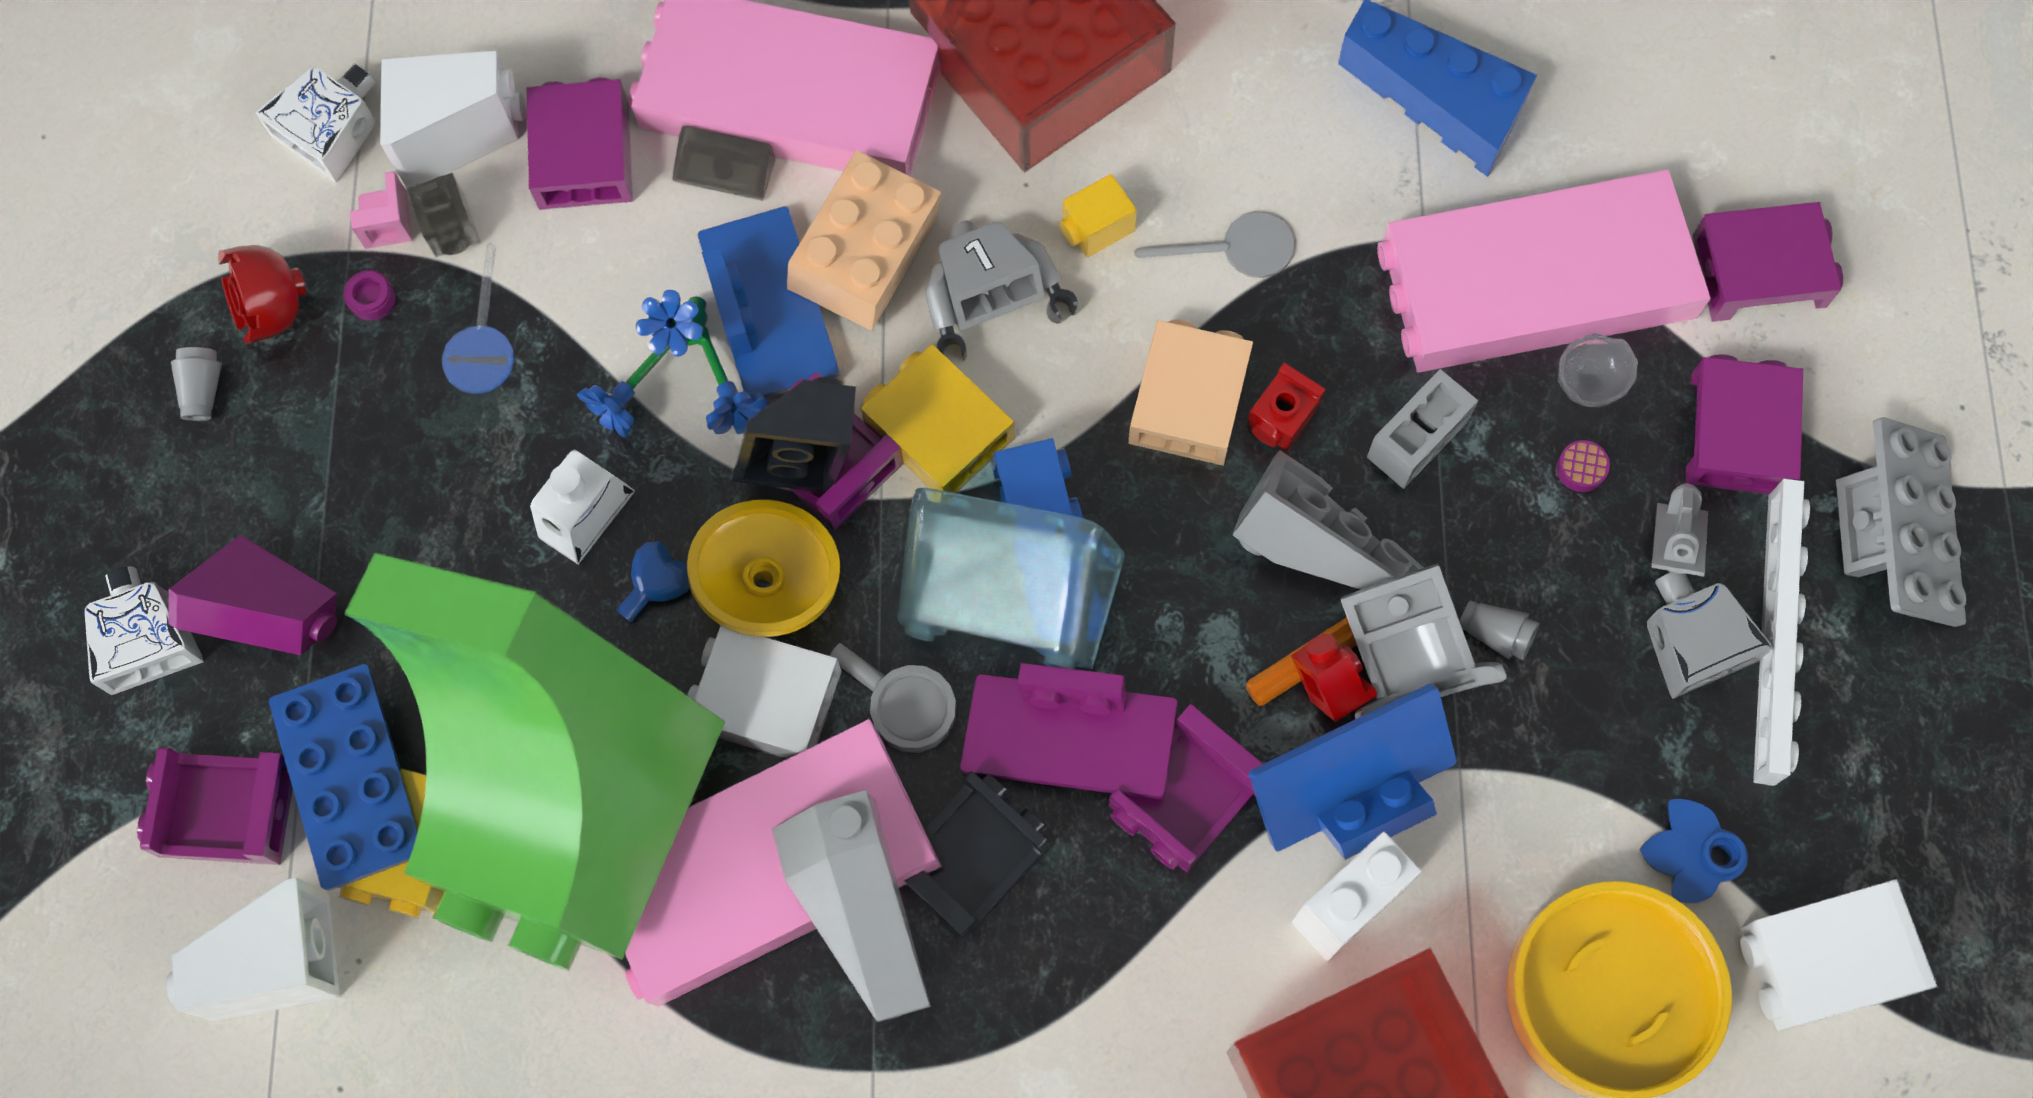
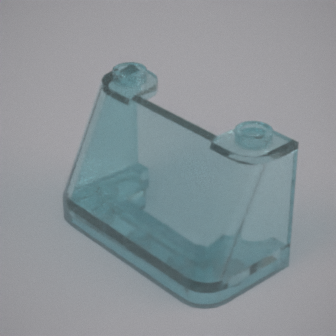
[897,488,1125,670]

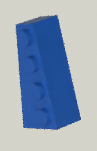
[1338,0,1537,177]
[990,438,1109,651]

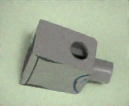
[1647,572,1773,699]

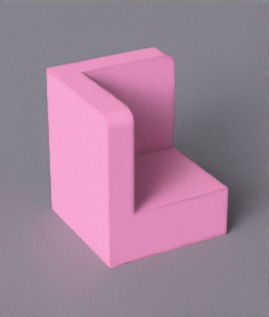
[350,171,412,249]

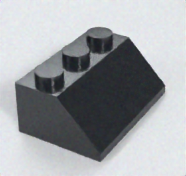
[732,377,856,493]

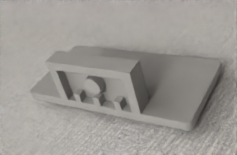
[1836,417,1966,627]

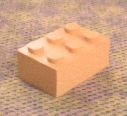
[787,150,942,331]

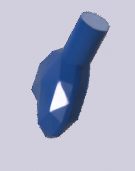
[616,541,690,622]

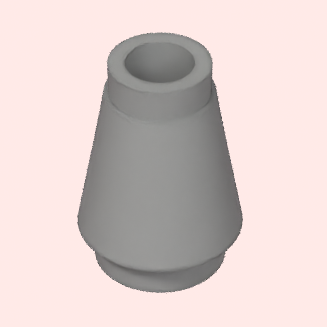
[171,347,222,421]
[1460,600,1539,660]

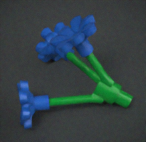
[577,290,768,438]

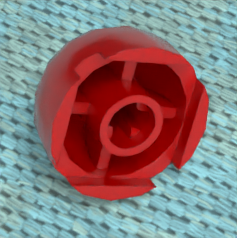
[218,245,306,344]

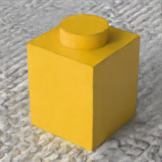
[1059,173,1137,258]

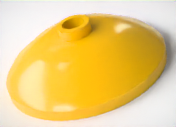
[687,500,840,637]

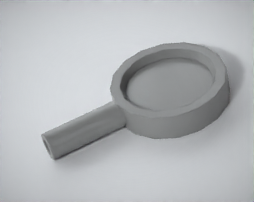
[830,643,957,753]

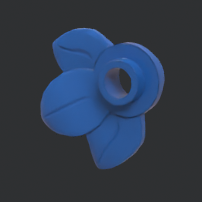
[1640,799,1748,903]

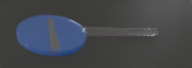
[442,243,514,394]

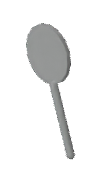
[1134,212,1295,278]

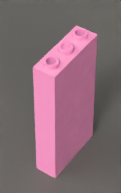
[628,0,942,176]
[1378,169,1711,373]
[625,719,942,1007]

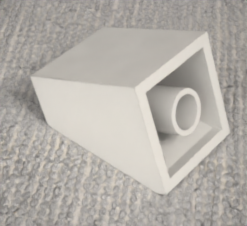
[380,51,525,189]
[166,878,340,1022]
[1740,880,1937,1031]

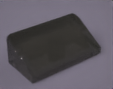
[672,125,775,201]

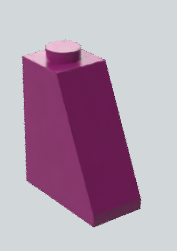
[168,535,337,655]

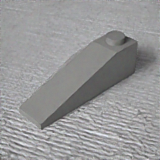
[1232,450,1424,590]
[772,790,931,1022]

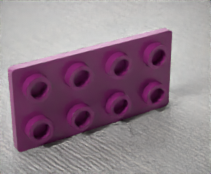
[960,663,1178,799]

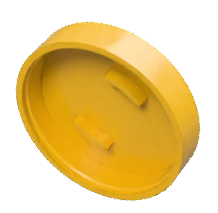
[1507,881,1732,1098]

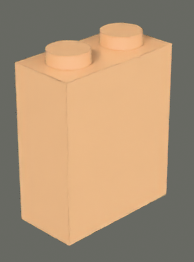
[1129,320,1253,466]

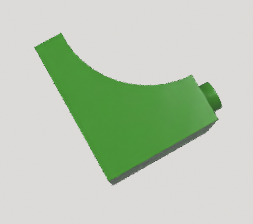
[345,553,725,971]

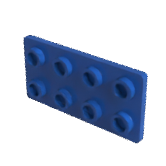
[697,206,840,398]
[269,664,418,891]
[1249,683,1457,860]

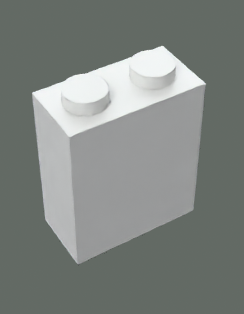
[687,625,842,759]
[1291,831,1422,962]

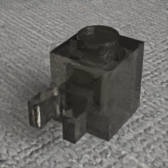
[407,173,481,257]

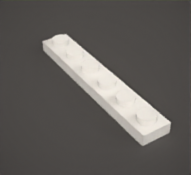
[1754,479,1810,786]

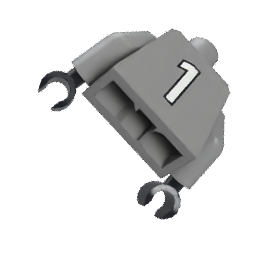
[925,221,1078,361]

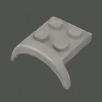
[1341,563,1507,719]

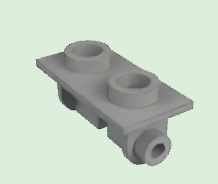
[1651,483,1708,576]

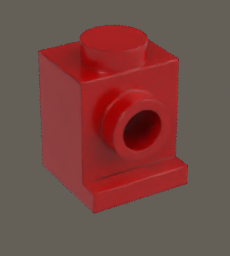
[1247,363,1325,452]
[1291,634,1377,722]

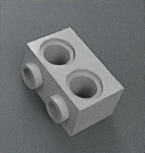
[1367,369,1478,489]

